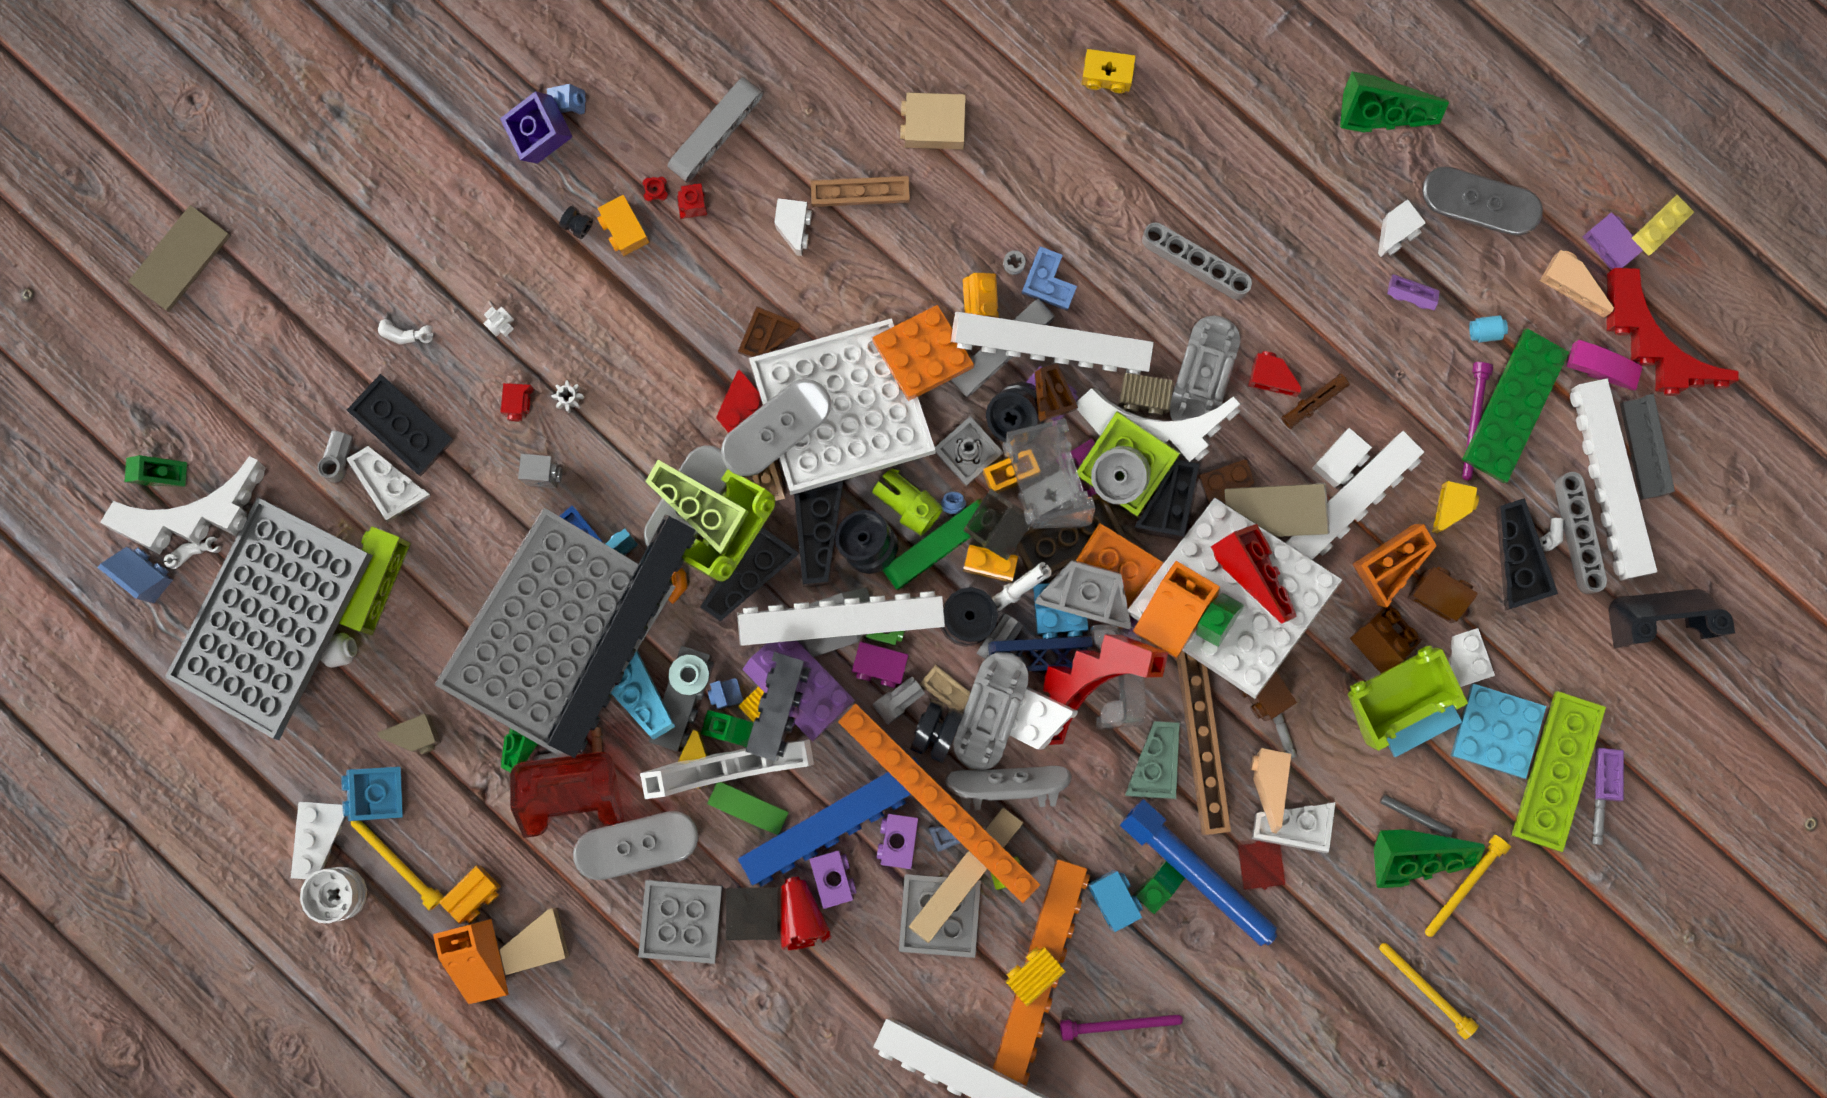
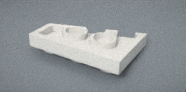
[347,446,430,522]
[291,802,345,879]
[1252,802,1335,853]

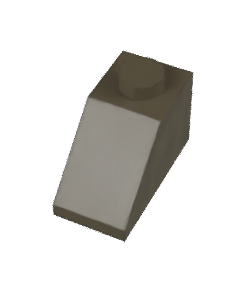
[378,714,441,755]

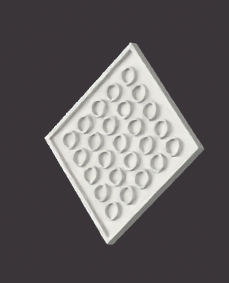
[749,318,935,495]
[1128,498,1342,699]

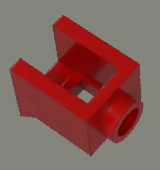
[677,183,707,219]
[500,383,535,422]

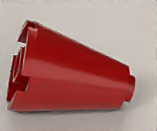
[781,877,832,951]

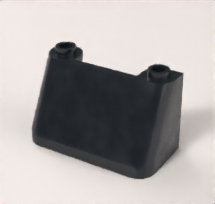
[1608,589,1735,648]

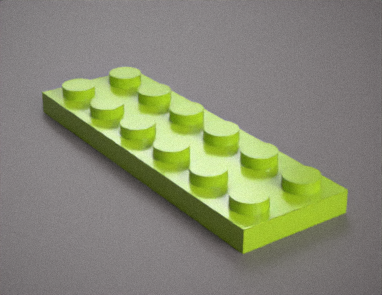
[1512,691,1606,852]

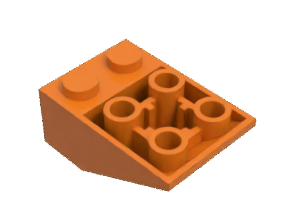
[1133,561,1220,659]
[433,919,509,1004]

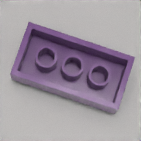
[742,640,855,742]

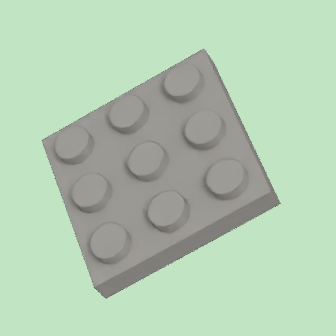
[899,874,981,958]
[638,880,723,964]

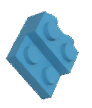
[1033,583,1088,639]
[341,767,403,821]

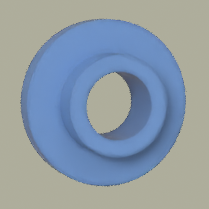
[941,492,966,514]

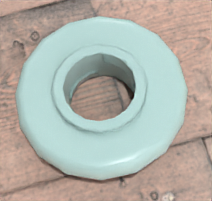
[669,655,709,695]

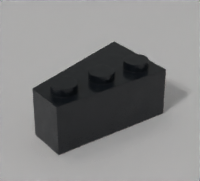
[1135,459,1201,541]

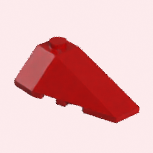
[1210,524,1297,624]

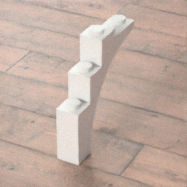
[1076,388,1243,462]
[100,456,266,554]
[640,739,814,799]

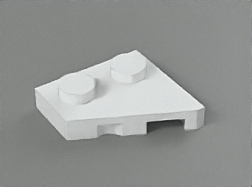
[1449,628,1495,687]

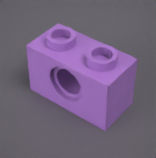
[877,814,918,869]
[810,850,857,909]

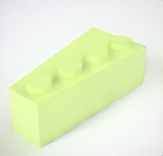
[645,460,749,555]

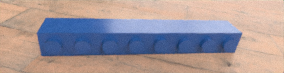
[738,757,921,887]

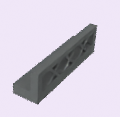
[1620,394,1675,500]

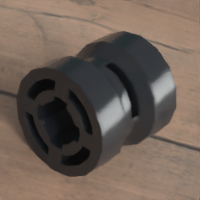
[559,205,593,239]

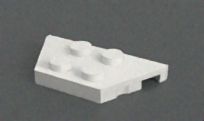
[1010,687,1078,750]

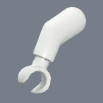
[378,319,433,345]
[164,537,221,569]

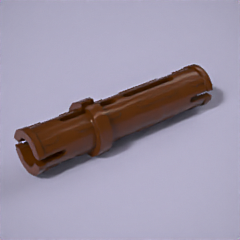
[1281,373,1350,429]

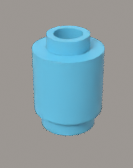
[1469,315,1508,343]

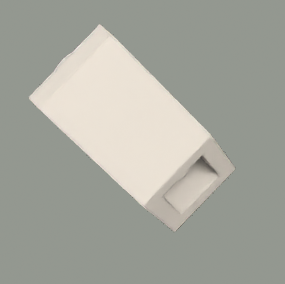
[775,198,812,256]
[1378,200,1425,257]

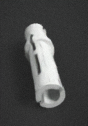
[992,562,1051,611]

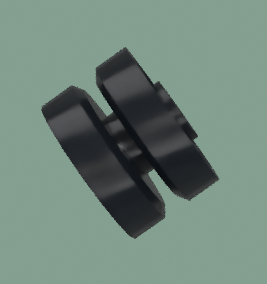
[986,381,1047,444]
[835,510,898,574]
[940,587,998,647]
[910,699,964,764]

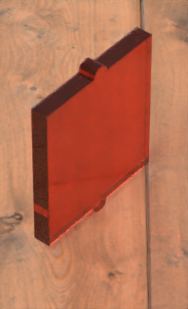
[1237,840,1286,890]

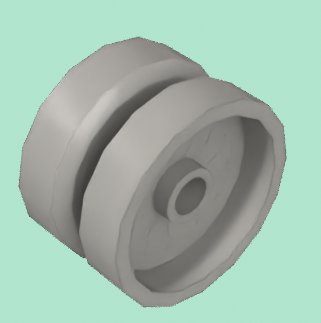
[1091,446,1151,504]

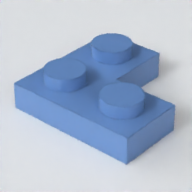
[1022,246,1077,311]

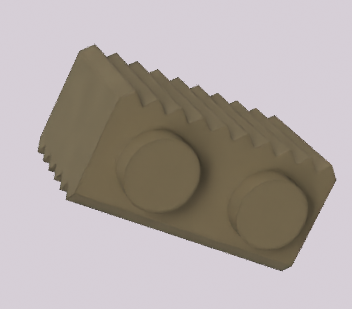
[1118,373,1174,417]

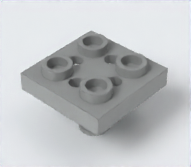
[935,416,1003,487]

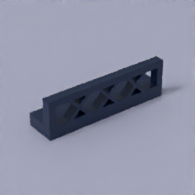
[988,637,1093,671]

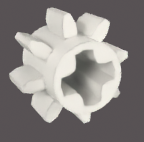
[483,307,514,337]
[552,380,584,413]

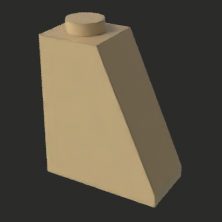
[499,907,569,975]

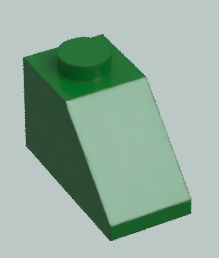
[124,455,187,487]
[1196,593,1245,647]
[700,710,754,747]
[1133,861,1185,914]

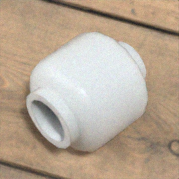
[320,633,357,668]

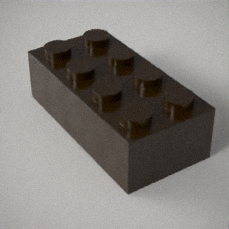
[1011,494,1125,575]

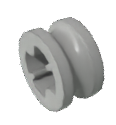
[1003,251,1026,275]

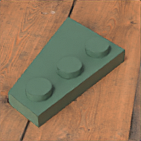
[1125,721,1180,799]

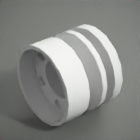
[300,867,367,923]

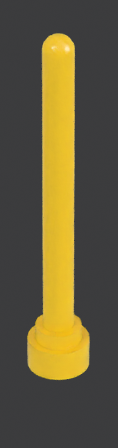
[351,821,444,911]
[1425,834,1511,937]
[1379,943,1479,1040]

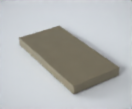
[128,205,231,312]
[1225,483,1330,537]

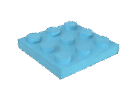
[1451,683,1546,779]

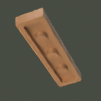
[811,176,910,207]

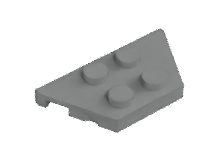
[1035,560,1131,630]

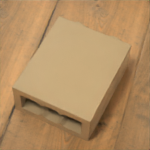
[900,93,965,149]

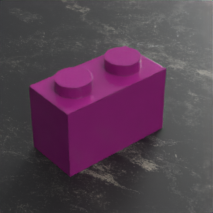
[852,642,909,688]

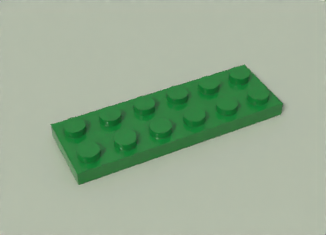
[1462,329,1569,483]

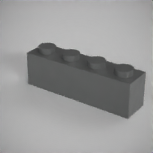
[649,646,714,752]

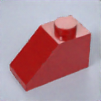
[1248,351,1302,397]

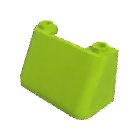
[682,469,775,581]
[1348,645,1468,751]

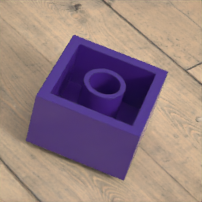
[500,91,573,164]

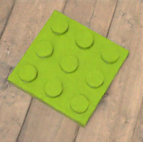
[1075,411,1180,516]

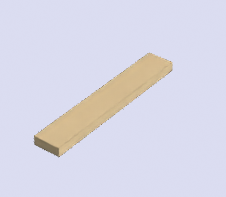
[908,808,1023,944]

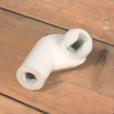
[1539,518,1564,551]

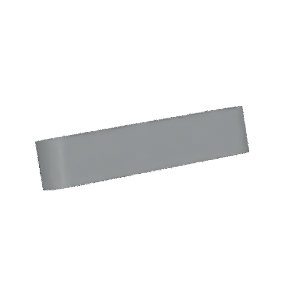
[667,77,763,183]
[1142,223,1252,300]
[951,299,1055,397]
[1555,472,1607,594]

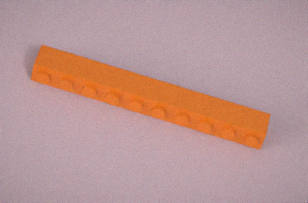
[838,703,1040,903]
[993,859,1090,1086]

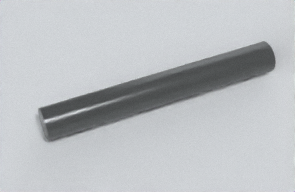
[1380,794,1453,837]

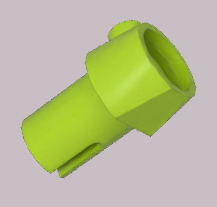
[872,469,944,536]

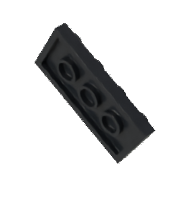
[347,374,455,477]

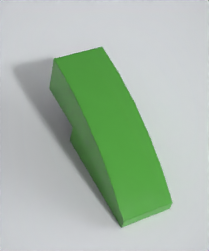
[707,782,789,835]

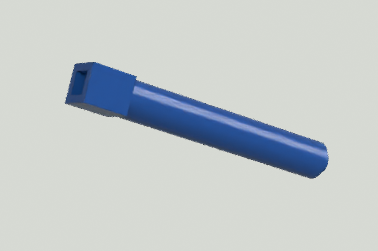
[1120,799,1278,946]

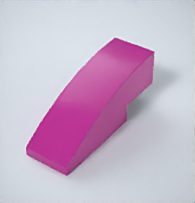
[1566,340,1642,391]

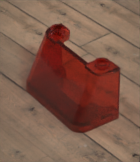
[510,752,624,838]

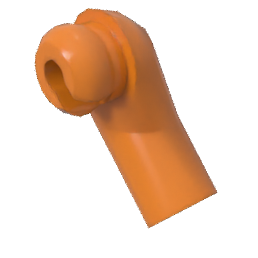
[668,568,688,604]

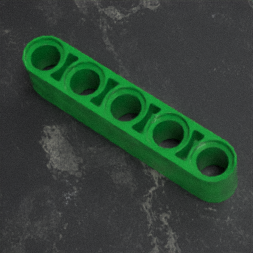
[882,499,995,590]

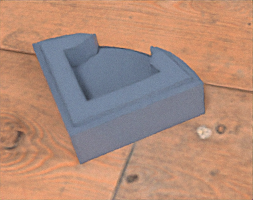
[928,826,960,852]

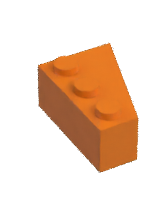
[1352,524,1437,607]

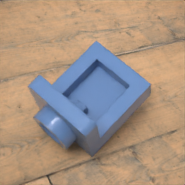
[547,84,586,114]
[708,678,743,709]

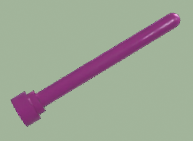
[1462,362,1494,481]
[1060,1015,1183,1041]

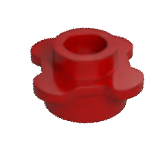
[642,176,668,202]

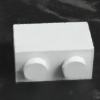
[1312,428,1372,488]

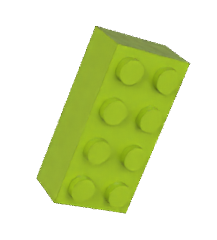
[339,526,411,636]

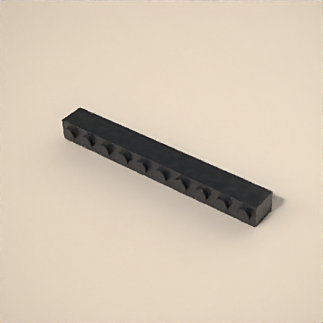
[545,514,696,758]

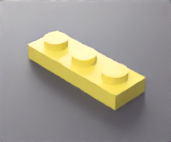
[1632,195,1694,256]

